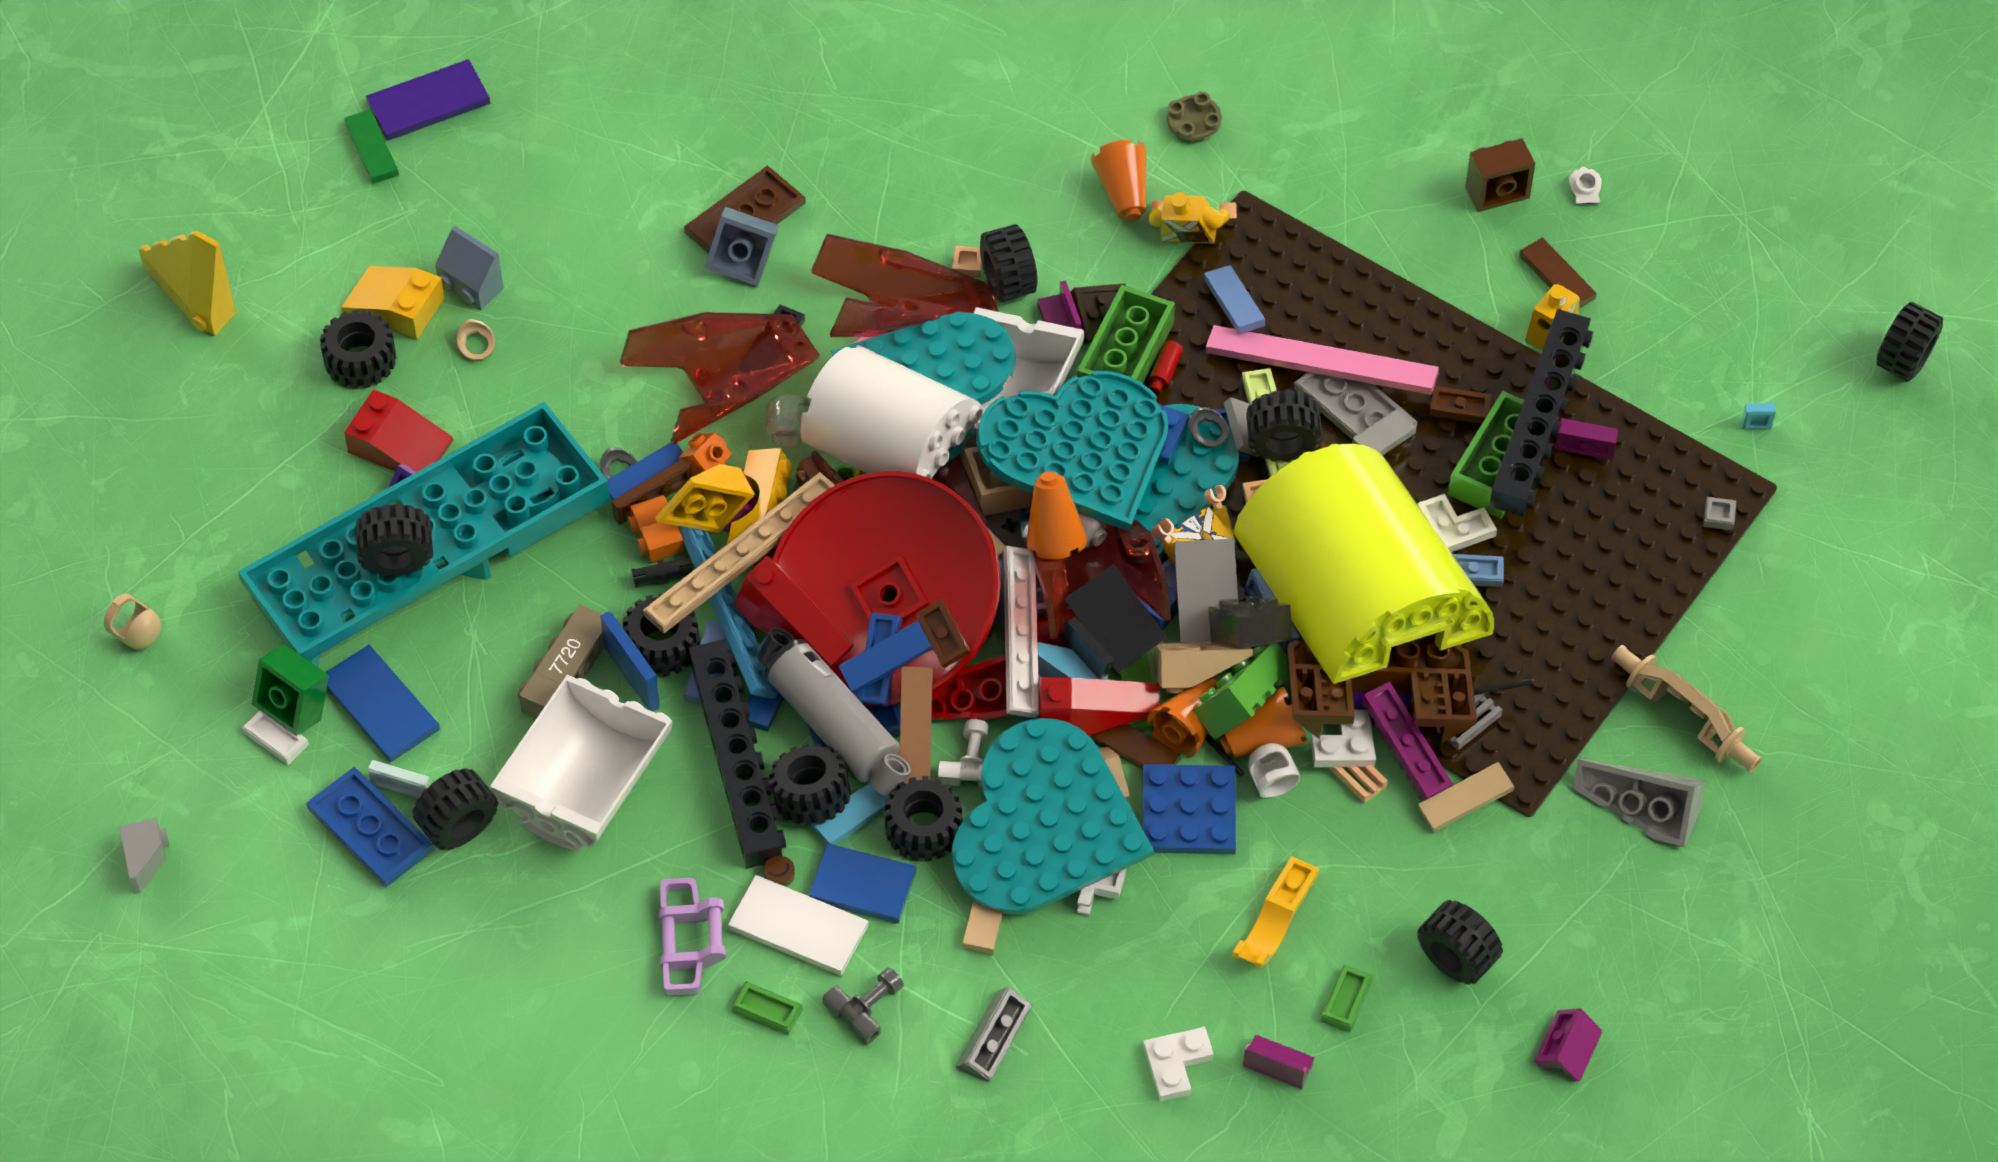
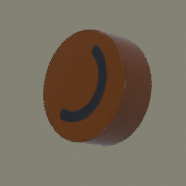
[764,856,795,887]

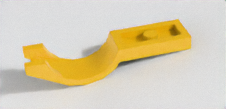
[1232,856,1320,969]

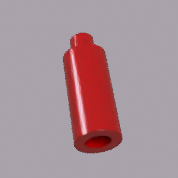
[1148,341,1183,395]

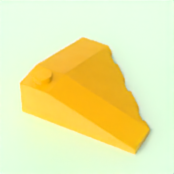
[139,230,236,336]

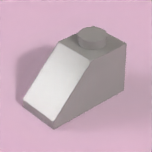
[119,818,169,894]

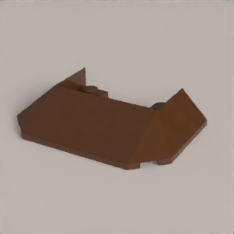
[1287,633,1477,743]

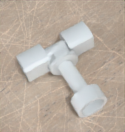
[938,719,989,788]

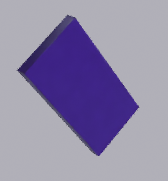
[366,59,491,141]

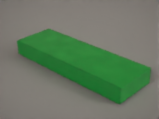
[344,109,399,184]

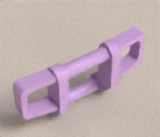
[658,878,726,996]

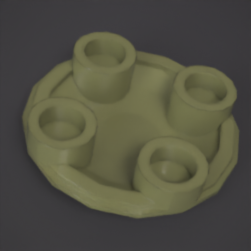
[1167,92,1222,141]

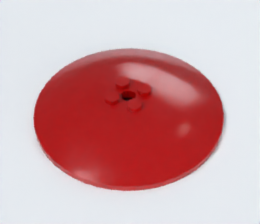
[772,471,1000,708]

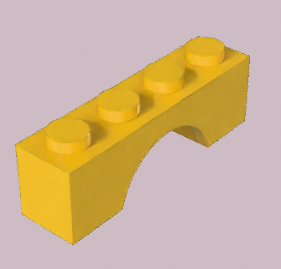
[727,448,793,562]

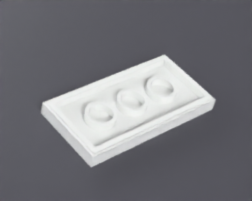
[728,875,869,976]

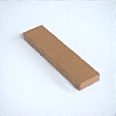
[900,667,933,784]

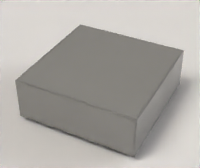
[1703,497,1736,530]

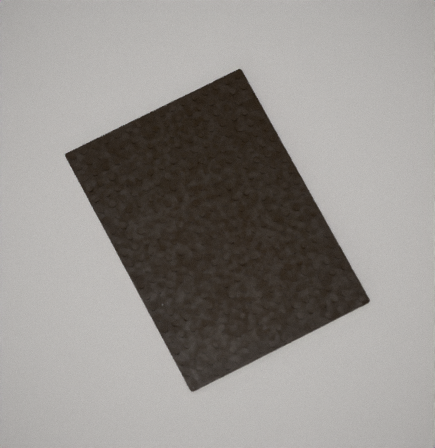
[1021,191,1777,817]

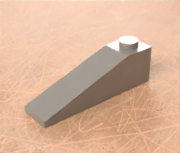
[1573,758,1705,847]

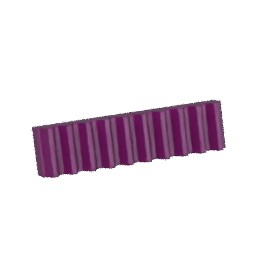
[1362,681,1453,801]

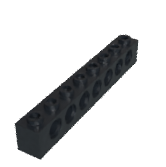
[1489,309,1594,517]
[689,639,786,869]

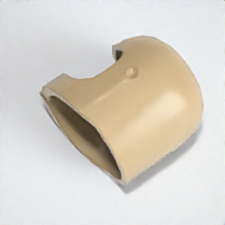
[104,594,162,650]

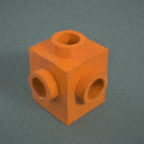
[678,432,732,477]

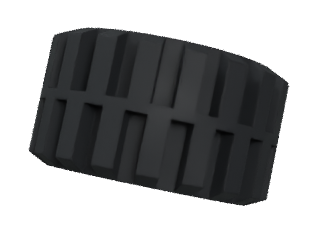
[980,224,1038,302]
[1876,302,1943,382]
[320,310,396,389]
[1246,390,1322,462]
[355,504,433,576]
[622,594,700,677]
[769,744,851,826]
[412,768,498,850]
[885,776,962,862]
[1417,900,1503,985]

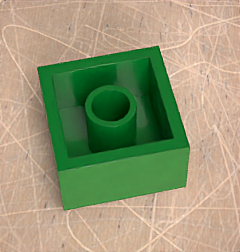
[252,644,329,736]

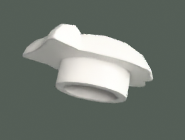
[1569,167,1601,204]

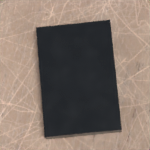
[1064,564,1167,673]

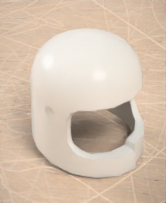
[1248,743,1300,798]

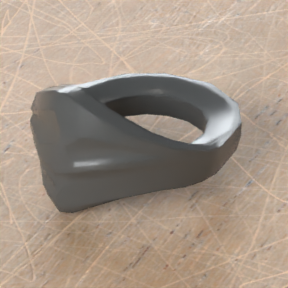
[1188,407,1229,448]
[599,448,637,480]

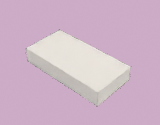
[242,710,309,765]

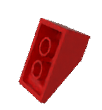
[344,389,453,472]

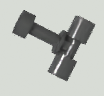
[823,967,904,1045]

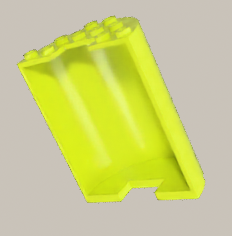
[1233,444,1494,684]

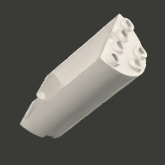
[962,307,1084,455]
[801,345,984,479]
[490,675,673,850]

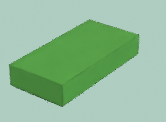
[1321,965,1373,1032]
[732,981,803,1035]

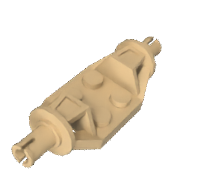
[1611,645,1762,773]

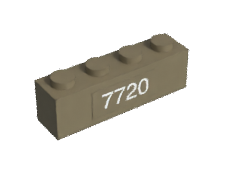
[518,604,604,718]

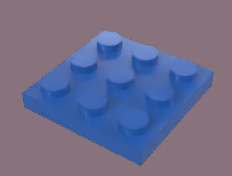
[1143,764,1236,854]

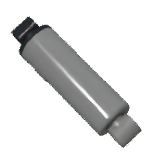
[755,627,911,797]

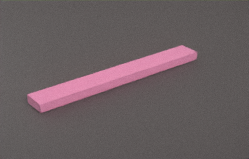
[1206,325,1439,395]

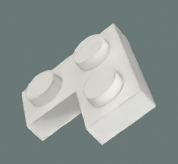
[1418,494,1497,552]
[1311,710,1376,767]
[1143,1027,1214,1102]

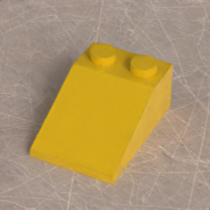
[341,266,445,340]
[655,464,755,533]

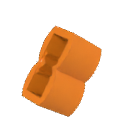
[627,495,684,563]

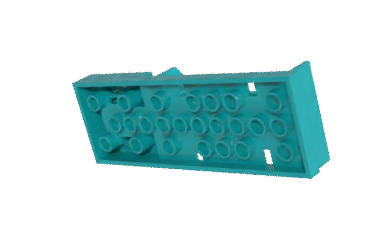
[238,401,610,667]

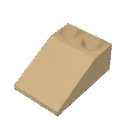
[1154,641,1253,693]

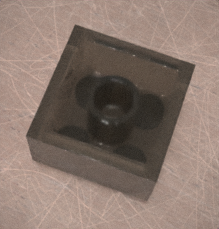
[1208,595,1293,648]

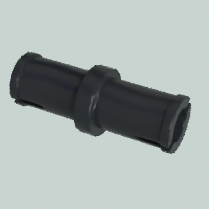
[631,556,693,588]

